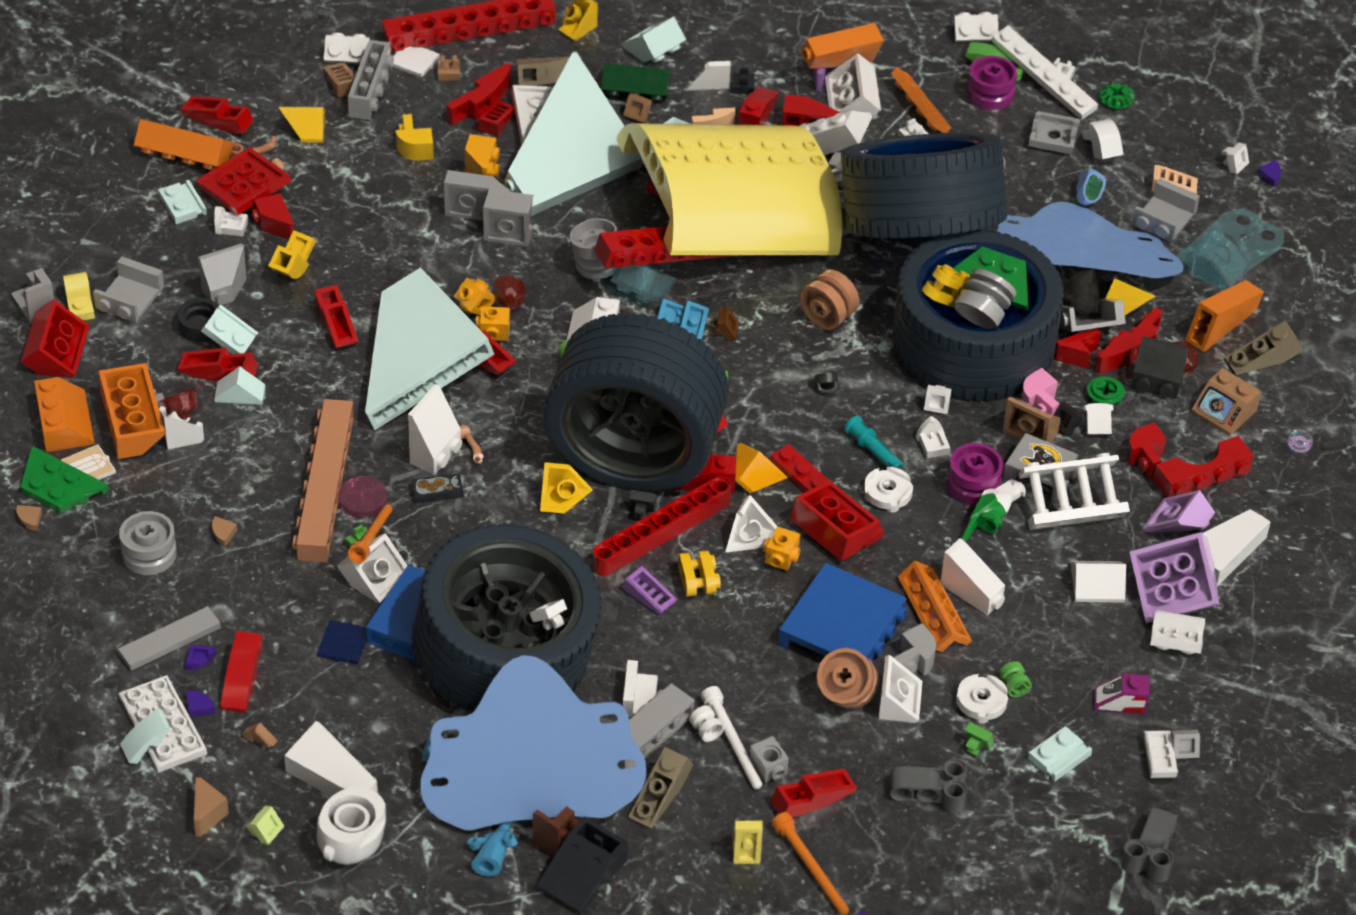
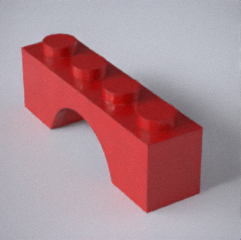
[1153,435,1254,498]

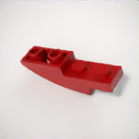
[446,62,511,126]
[1095,307,1163,374]

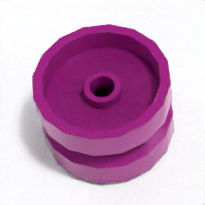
[967,56,1017,110]
[947,443,1003,505]

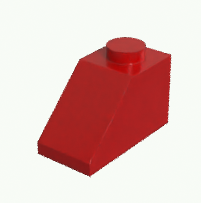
[252,193,294,240]

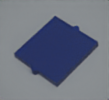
[317,620,367,665]

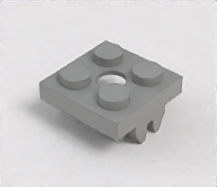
[1029,111,1081,154]

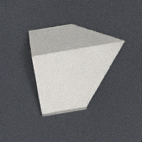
[687,61,731,90]
[159,406,204,449]
[725,495,777,552]

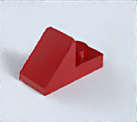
[1054,328,1101,368]

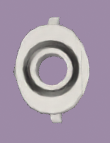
[317,786,386,865]

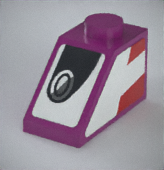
[1094,673,1149,715]

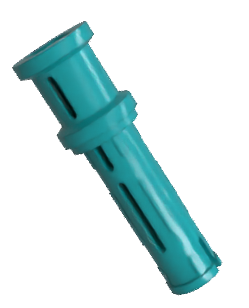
[844,416,904,470]

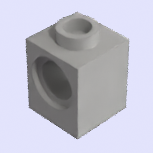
[749,736,789,783]

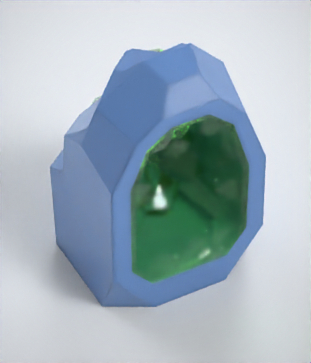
[1076,168,1106,206]

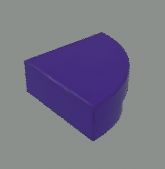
[1258,159,1281,186]
[185,645,216,670]
[186,691,216,716]

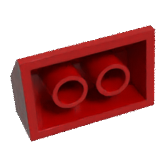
[21,299,90,378]
[790,480,881,561]

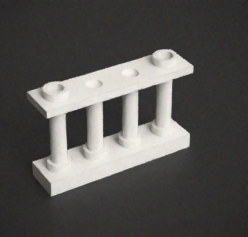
[1019,453,1129,530]

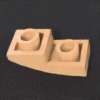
[692,108,735,125]

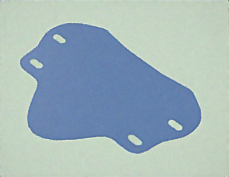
[997,202,1183,278]
[421,655,646,830]

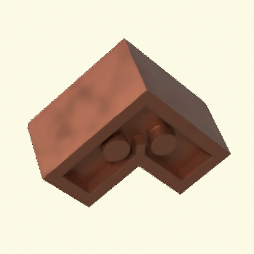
[533,806,591,857]

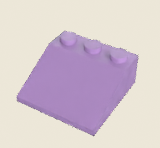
[1130,532,1219,624]

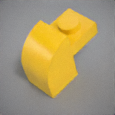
[396,114,434,160]
[268,231,316,279]

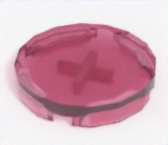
[338,476,388,518]

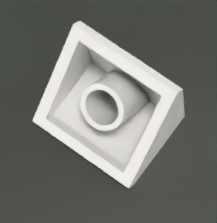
[1071,561,1126,603]
[879,655,922,723]

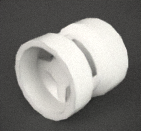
[689,705,724,742]

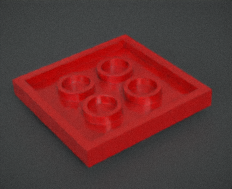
[196,147,291,215]

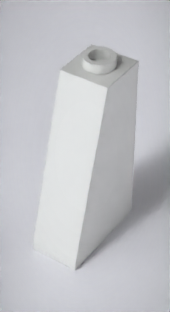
[1203,509,1270,586]
[284,721,378,797]

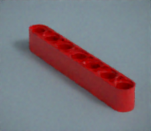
[593,477,732,576]

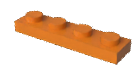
[891,67,951,133]

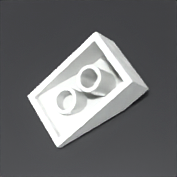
[408,384,462,475]

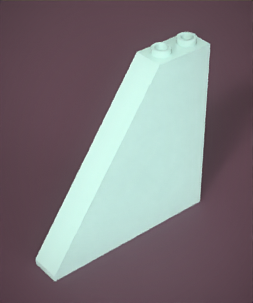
[504,52,643,216]
[365,267,494,430]

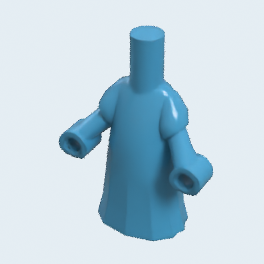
[467,821,517,876]

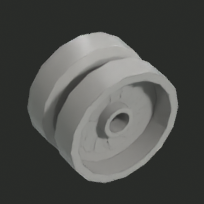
[119,511,177,575]

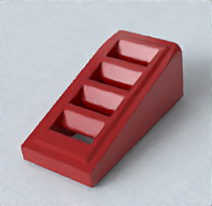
[478,100,515,137]

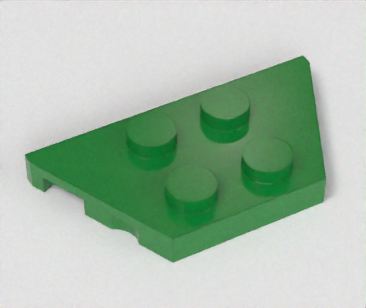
[953,246,1028,311]
[21,446,109,513]

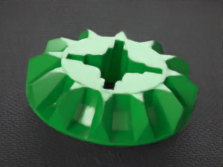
[1099,82,1135,109]
[1087,376,1125,405]

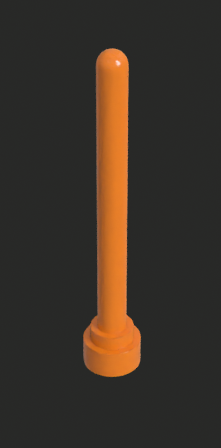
[348,505,392,564]
[771,812,849,915]

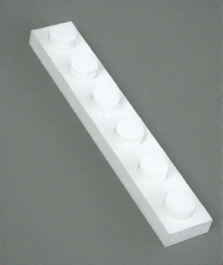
[992,26,1098,120]

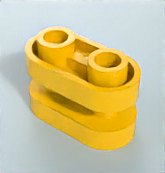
[922,264,970,308]
[678,550,720,597]

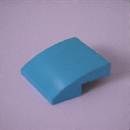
[657,298,709,340]

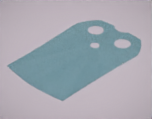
[1176,209,1284,289]

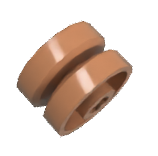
[799,269,860,330]
[817,648,879,709]

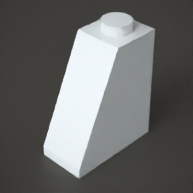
[941,539,1005,615]

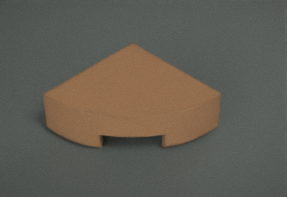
[16,505,42,531]
[212,516,237,547]
[242,723,277,748]

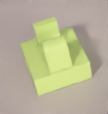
[247,806,284,844]

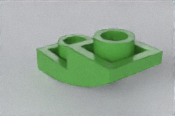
[965,42,1012,62]

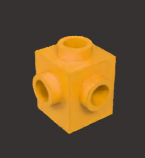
[454,278,497,315]
[476,307,510,341]
[763,526,800,571]

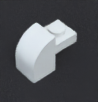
[1082,119,1123,159]

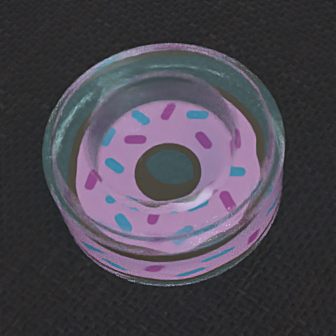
[1288,430,1313,453]

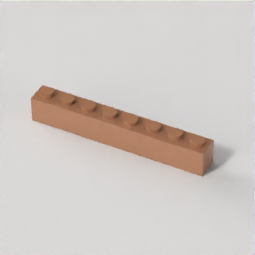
[293,399,354,563]

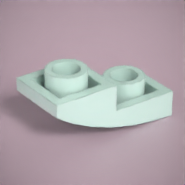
[120,709,171,764]

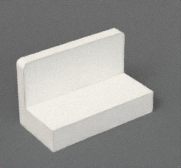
[623,660,658,717]

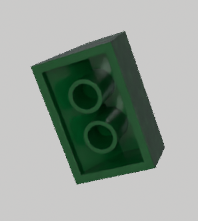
[601,63,672,101]

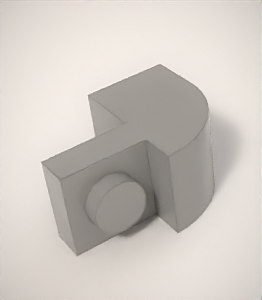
[893,623,936,676]

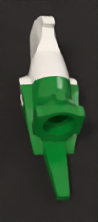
[962,479,1026,543]

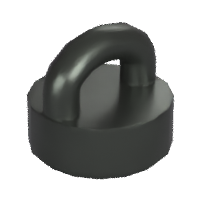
[814,372,838,395]

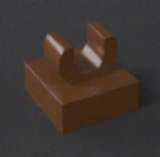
[711,307,739,341]

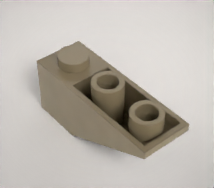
[516,56,582,86]
[1225,320,1304,375]
[628,747,694,829]

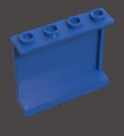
[778,563,907,663]
[366,565,474,661]

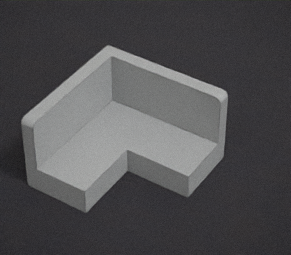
[12,268,54,325]

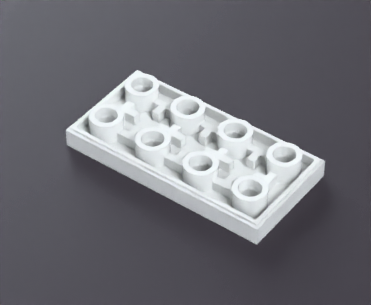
[119,675,207,773]

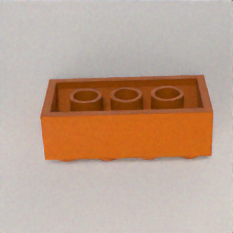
[134,119,238,170]
[99,363,165,459]

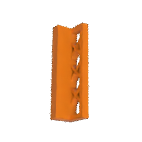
[898,561,972,652]

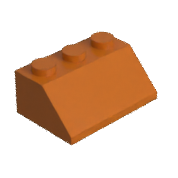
[34,377,95,452]

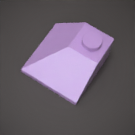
[1142,490,1215,533]

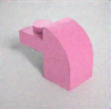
[1021,368,1059,414]

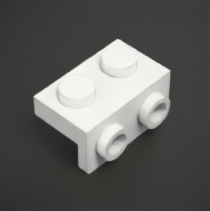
[952,12,998,43]
[324,33,370,65]
[1150,610,1205,654]

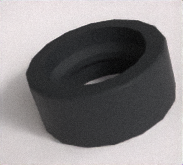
[177,298,219,342]

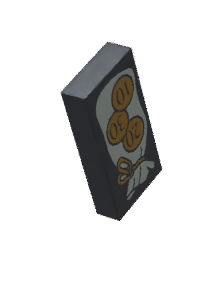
[412,473,464,503]

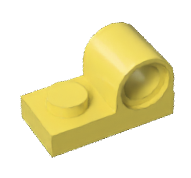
[63,272,95,320]
[733,820,763,864]

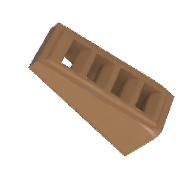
[323,62,355,98]

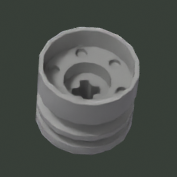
[570,218,621,279]
[953,269,1017,330]

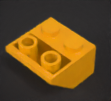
[465,134,500,178]

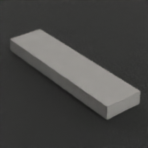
[118,606,221,671]

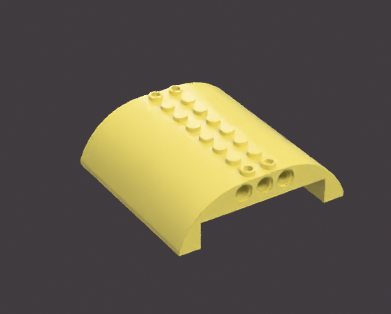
[616,123,842,255]

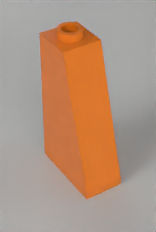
[801,23,884,69]
[1185,280,1264,352]

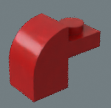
[1127,422,1166,479]

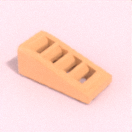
[1151,165,1198,194]

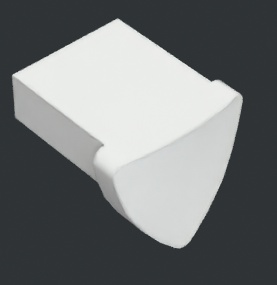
[214,206,248,237]
[1084,403,1113,435]
[916,416,950,458]

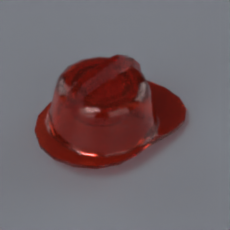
[159,384,203,419]

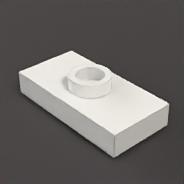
[1143,731,1178,778]

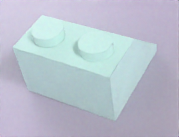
[621,17,686,63]

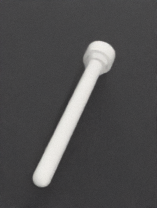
[701,686,762,789]

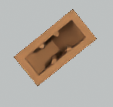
[194,778,229,836]

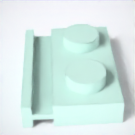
[158,180,207,224]
[201,305,258,354]
[1028,726,1092,782]

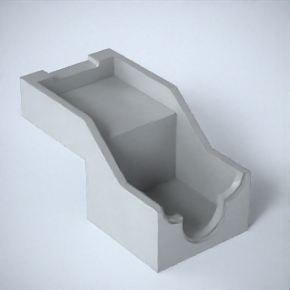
[444,170,534,247]

